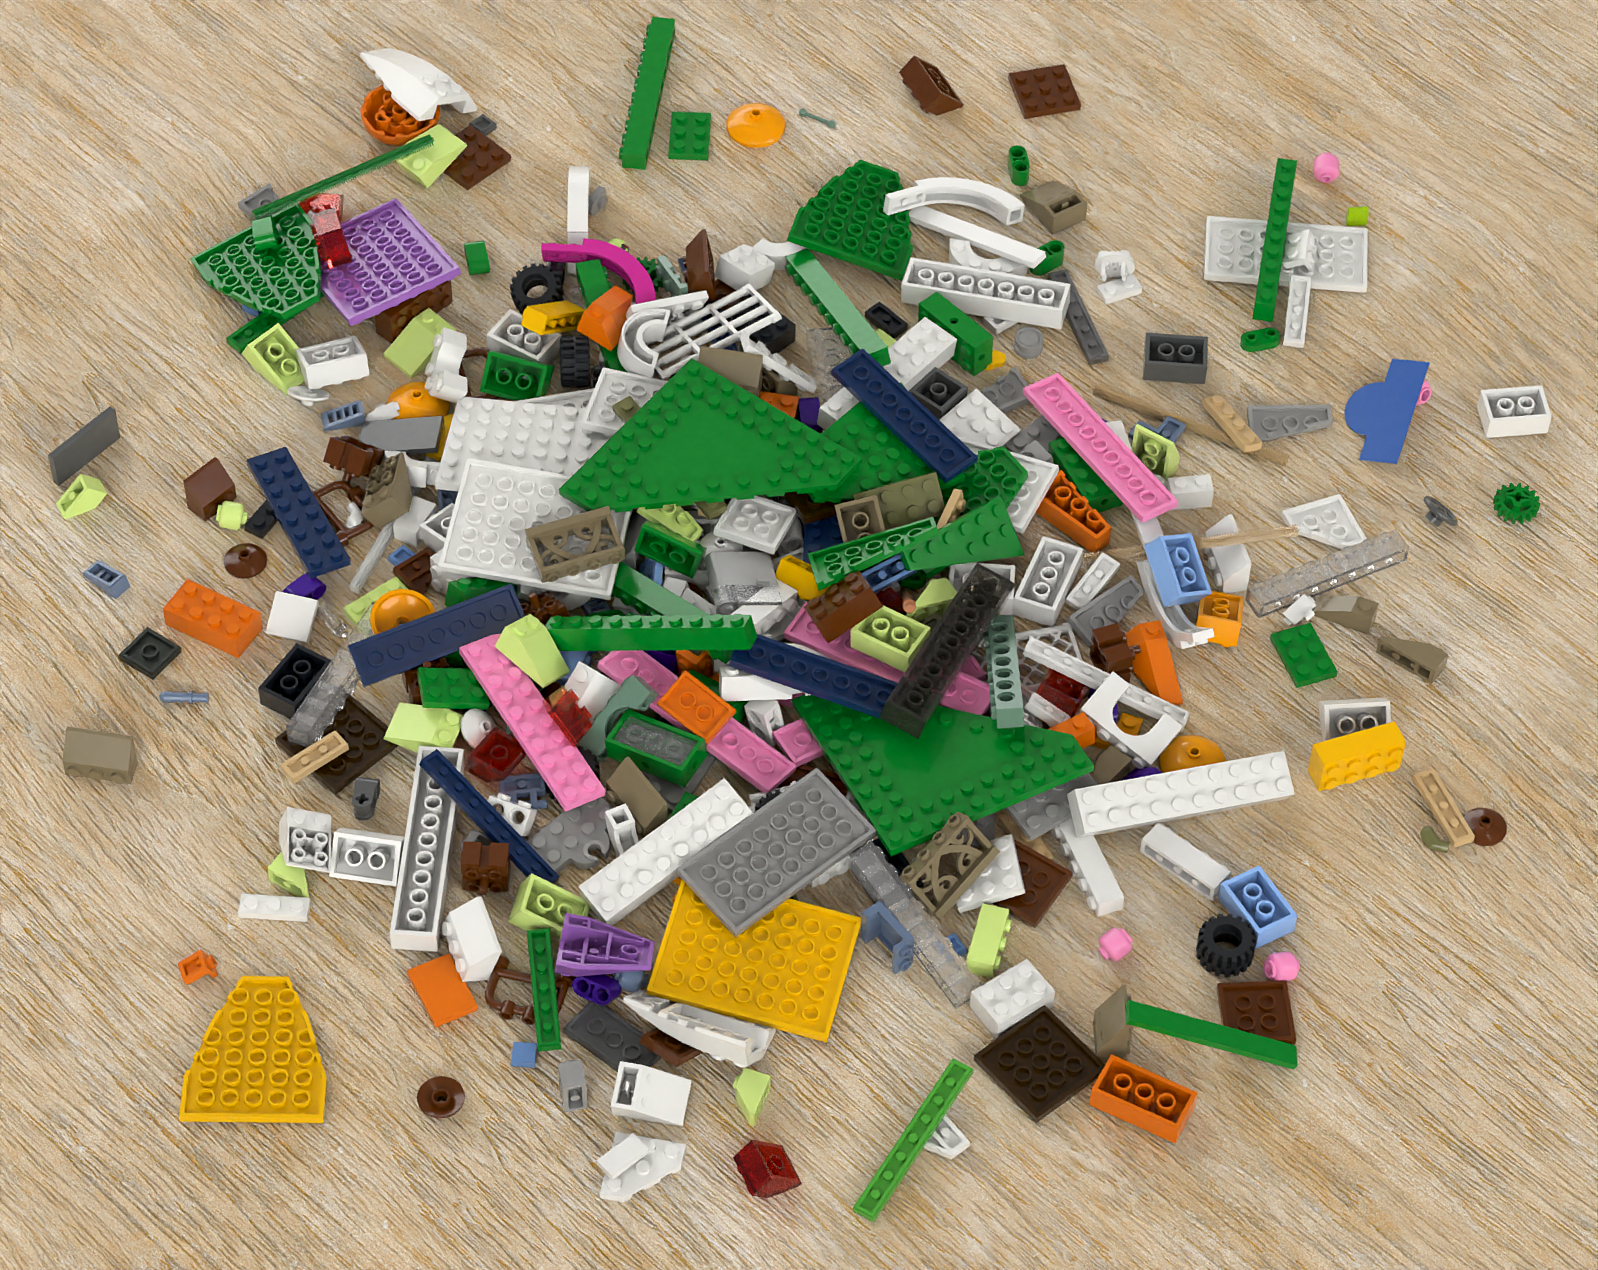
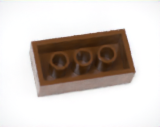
[375,280,453,344]

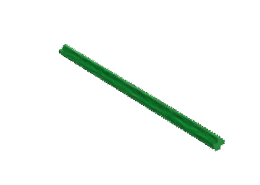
[252,134,434,219]

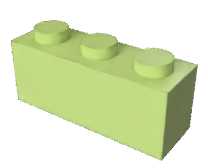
[965,903,1012,978]

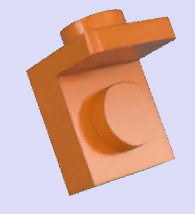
[177,949,218,985]

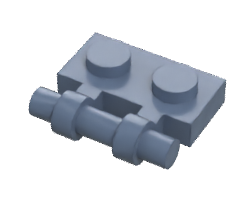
[499,773,547,812]

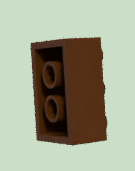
[804,570,883,643]

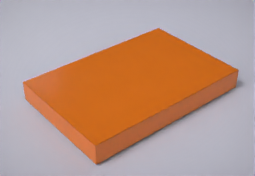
[656,670,737,745]
[407,953,478,1028]

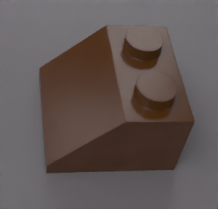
[183,457,237,521]

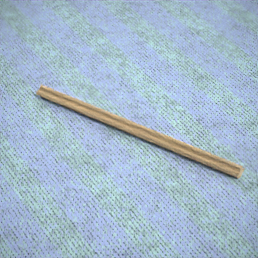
[1092,383,1289,467]
[1083,524,1298,565]

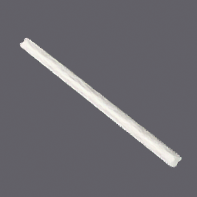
[348,456,438,594]

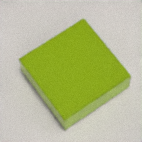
[1345,206,1369,226]

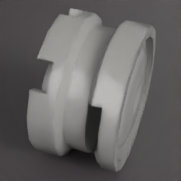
[1014,327,1043,359]

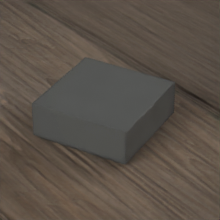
[469,114,497,136]

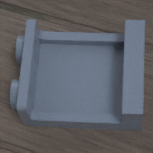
[860,901,914,974]

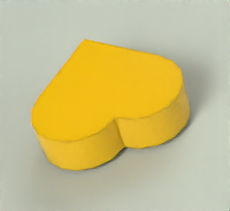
[985,349,1007,371]

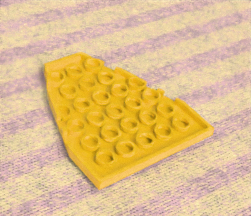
[179,976,327,1123]

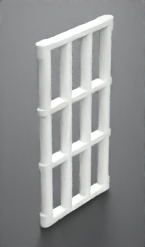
[645,283,782,380]

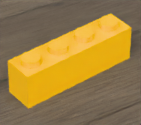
[521,300,586,335]
[775,555,843,601]

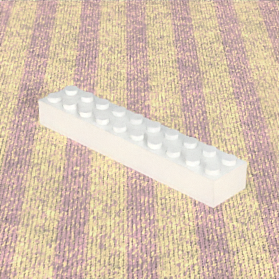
[390,746,465,952]
[1067,751,1295,838]

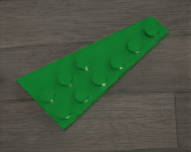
[899,497,1024,571]
[808,517,939,591]

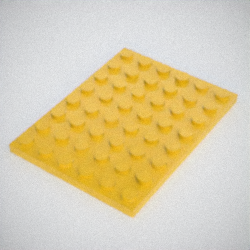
[646,880,861,1043]

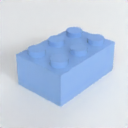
[1144,533,1212,607]
[1218,865,1297,949]

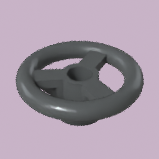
[1424,496,1458,527]

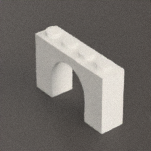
[1078,671,1183,769]

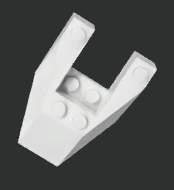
[712,643,832,701]

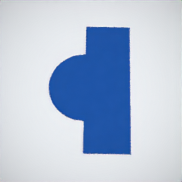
[1345,359,1430,464]

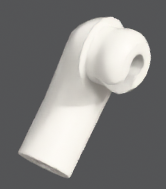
[345,502,364,530]

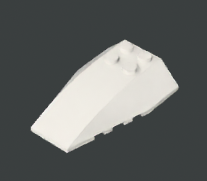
[360,48,477,121]
[623,990,776,1067]

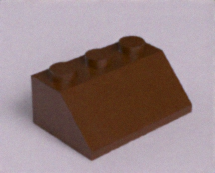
[899,56,964,116]
[683,229,717,302]

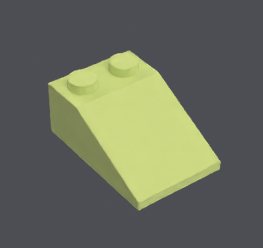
[396,124,467,189]
[384,308,456,378]
[242,323,304,395]
[1132,424,1180,481]
[905,578,960,622]
[495,614,570,688]
[384,702,463,753]
[508,873,590,938]

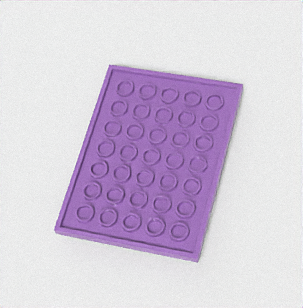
[316,198,461,326]

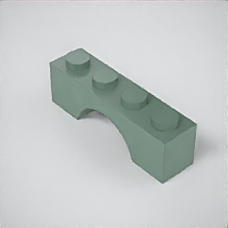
[577,675,659,762]

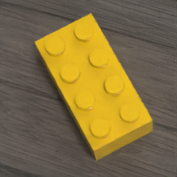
[1308,721,1406,791]

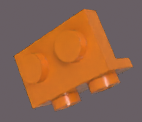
[676,650,713,678]

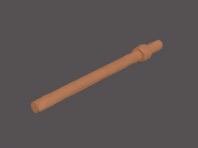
[901,586,916,613]

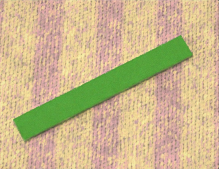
[853,1059,974,1223]

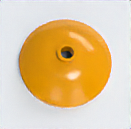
[726,103,785,148]
[387,382,449,420]
[370,589,435,635]
[1159,735,1226,773]

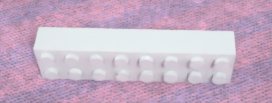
[901,258,1071,329]
[817,317,957,430]
[578,778,753,926]

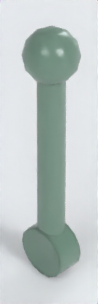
[799,109,836,128]

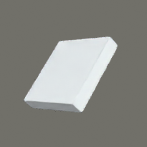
[265,591,319,643]

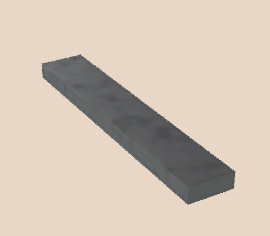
[1048,269,1109,365]

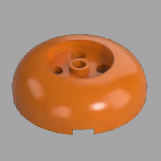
[360,85,440,146]

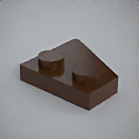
[393,547,434,595]

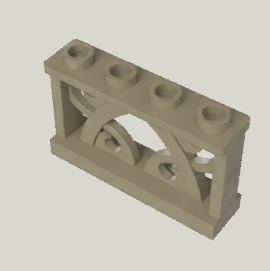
[525,506,625,583]
[898,812,1000,920]

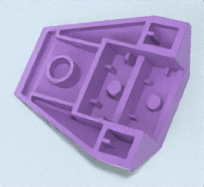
[554,913,655,977]

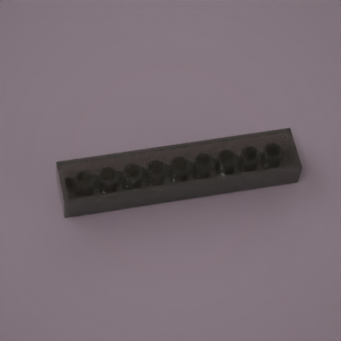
[879,563,1015,739]

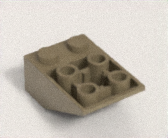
[1020,180,1088,234]
[361,452,412,529]
[1093,985,1134,1063]

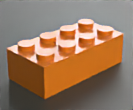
[163,579,263,658]
[1089,1054,1198,1144]

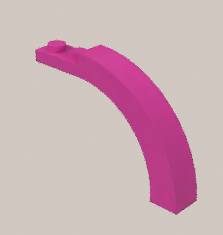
[541,238,656,304]

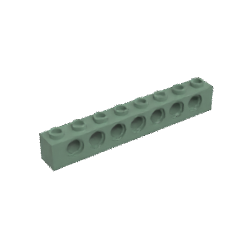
[983,615,1024,728]

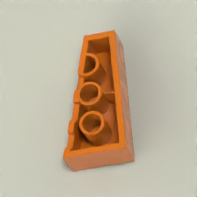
[1036,470,1111,554]

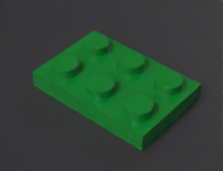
[668,111,711,161]
[1270,622,1338,688]
[417,667,490,709]

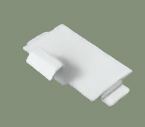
[365,401,400,422]
[1282,594,1317,625]

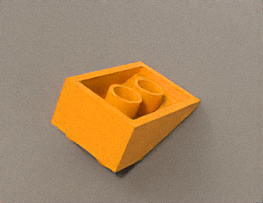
[1195,590,1244,647]

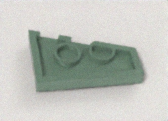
[655,255,689,313]

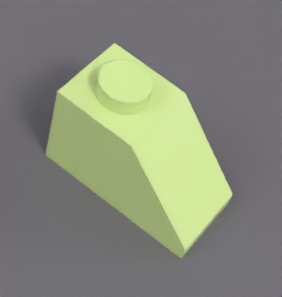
[56,474,107,519]
[267,852,309,898]
[733,1068,771,1127]

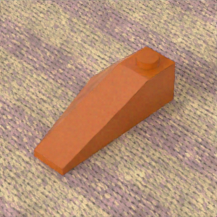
[576,285,633,351]
[1126,620,1183,705]

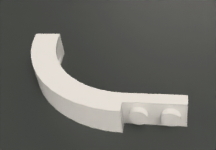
[567,166,590,274]
[883,177,1025,226]
[1137,559,1215,649]

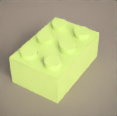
[851,606,931,674]

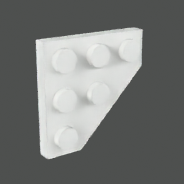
[1281,494,1368,551]
[956,834,1025,913]
[600,1132,686,1202]

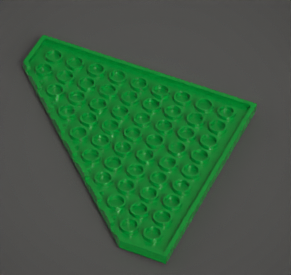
[559,358,862,513]
[792,694,1094,856]

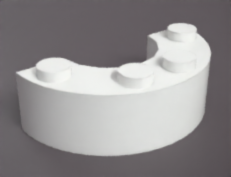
[949,238,1029,276]
[617,308,670,378]
[425,327,468,403]

